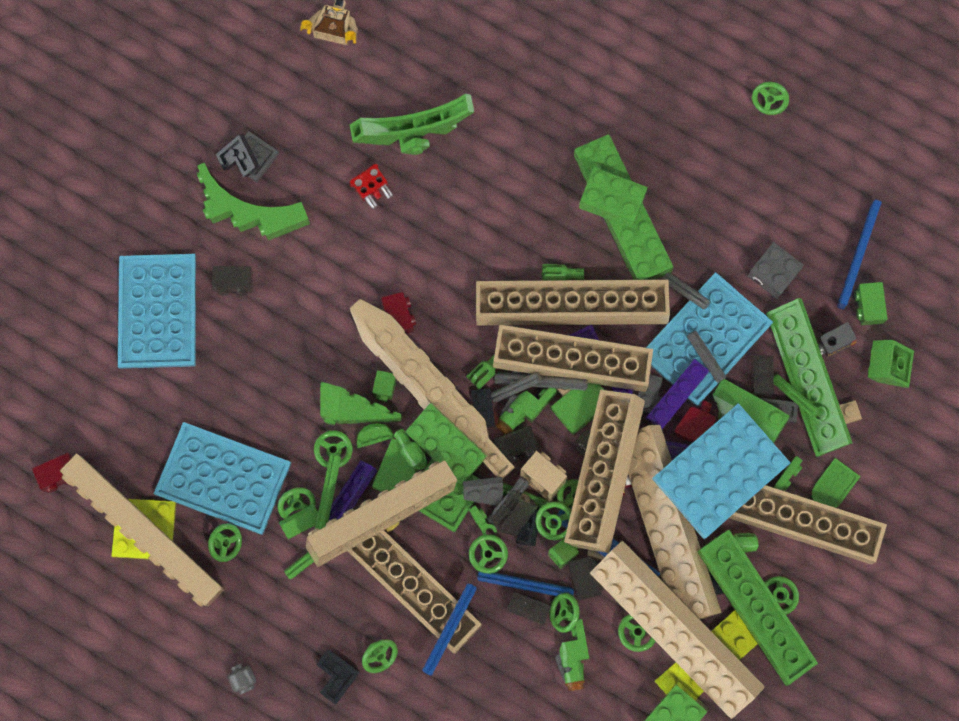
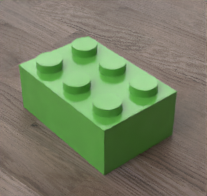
[579,168,648,228]
[644,681,709,721]

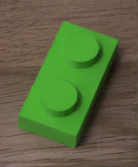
[773,456,803,491]

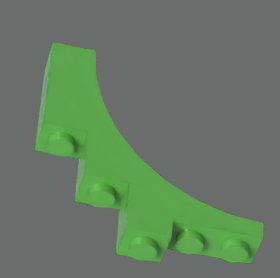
[350,94,474,145]
[197,163,310,241]

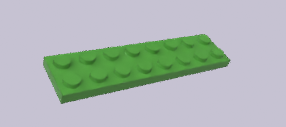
[766,298,853,457]
[697,530,818,686]

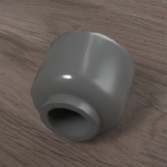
[227,663,257,695]

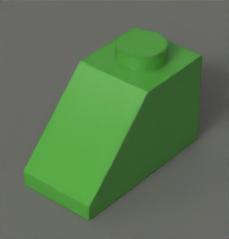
[548,538,579,569]

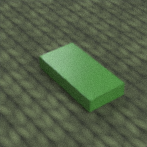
[279,504,318,539]

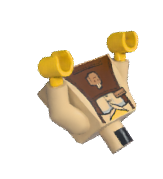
[300,0,358,46]

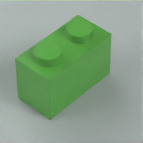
[854,282,888,325]

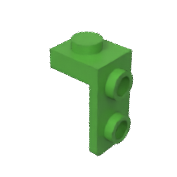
[399,138,430,155]

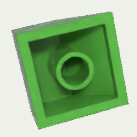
[868,340,914,388]

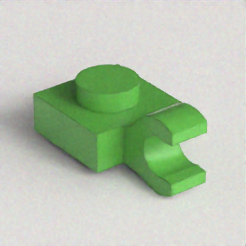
[469,505,497,535]

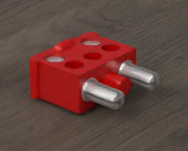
[350,164,393,209]

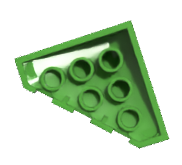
[713,379,790,443]
[320,382,402,425]

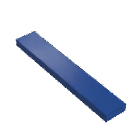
[837,199,882,310]

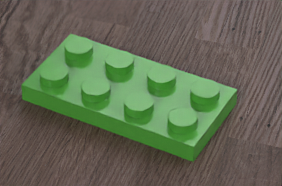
[405,403,488,485]

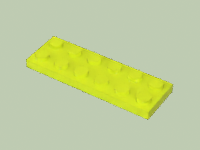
[655,610,758,698]

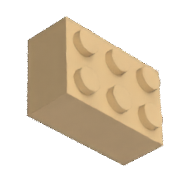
[521,451,567,502]

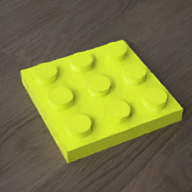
[112,499,176,559]

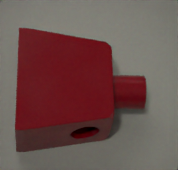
[673,400,716,444]

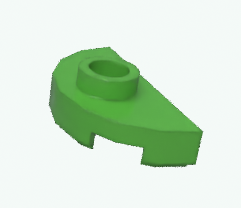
[356,423,394,448]

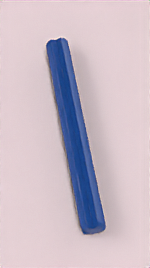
[477,572,574,596]
[423,583,477,676]

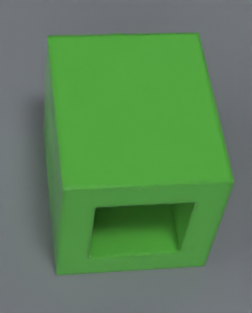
[372,370,397,402]

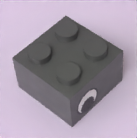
[747,242,804,300]

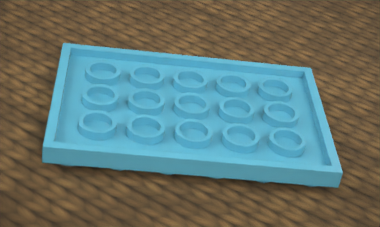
[118,254,196,369]
[646,272,773,406]
[652,403,790,539]
[154,422,291,535]

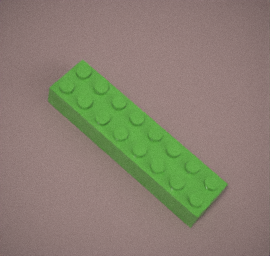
[574,134,673,280]

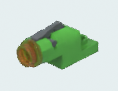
[495,388,557,435]
[555,619,589,691]

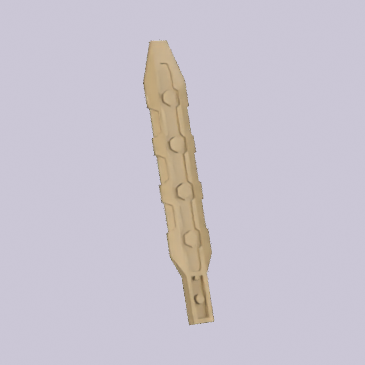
[350,299,515,479]

